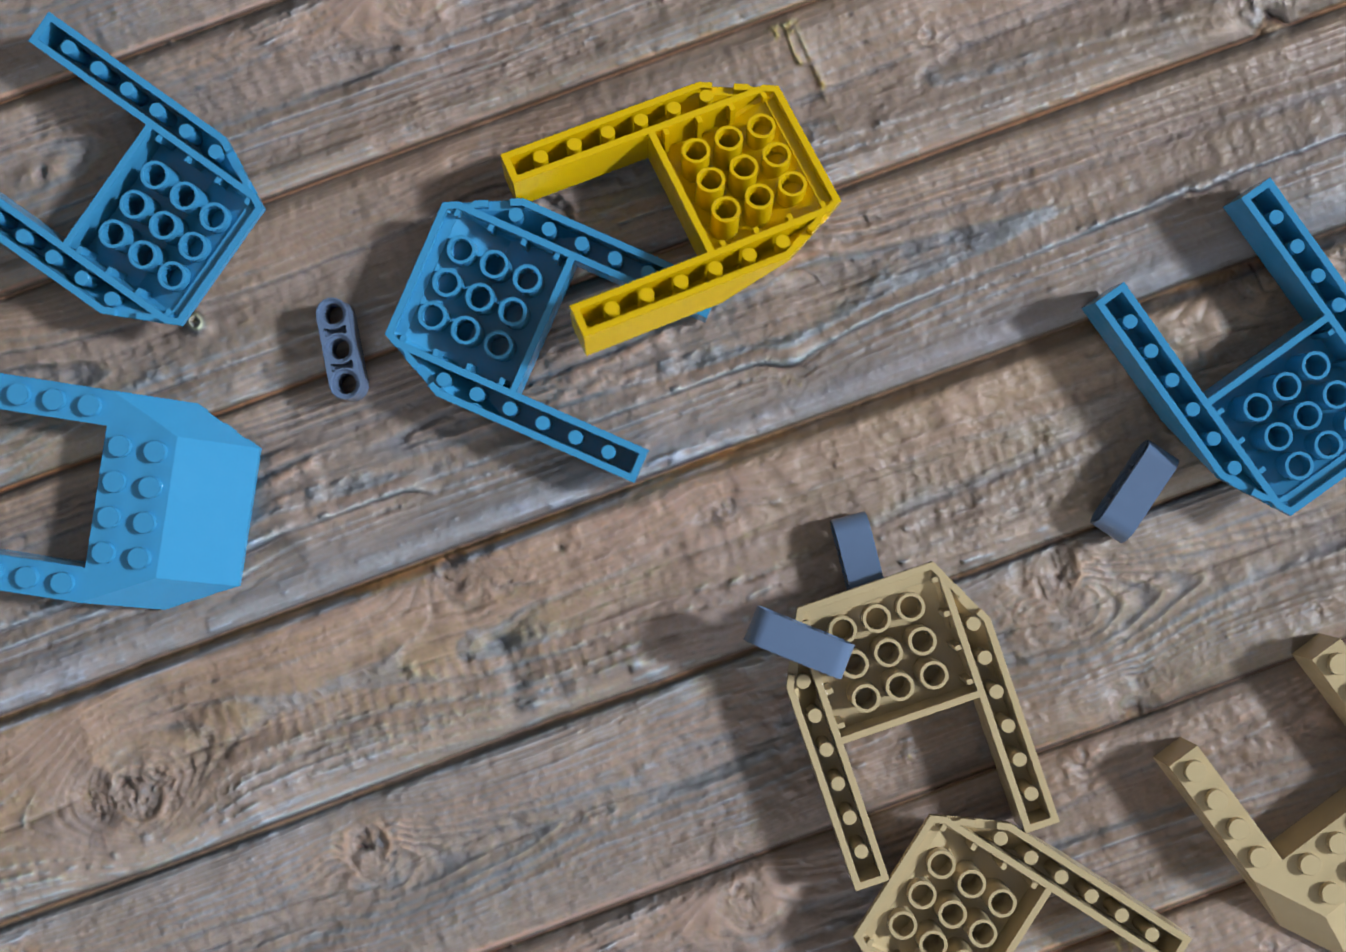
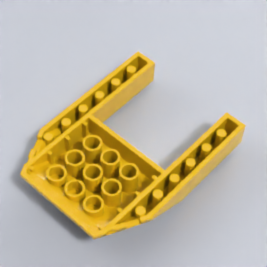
[500,82,841,356]

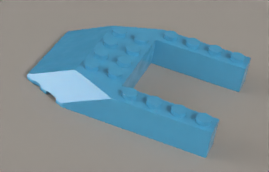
[0,12,266,326]
[1081,177,1346,516]
[385,198,712,483]
[0,373,262,610]

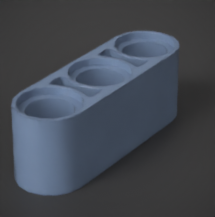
[316,298,369,401]
[1090,440,1179,543]
[830,511,884,590]
[744,605,855,679]

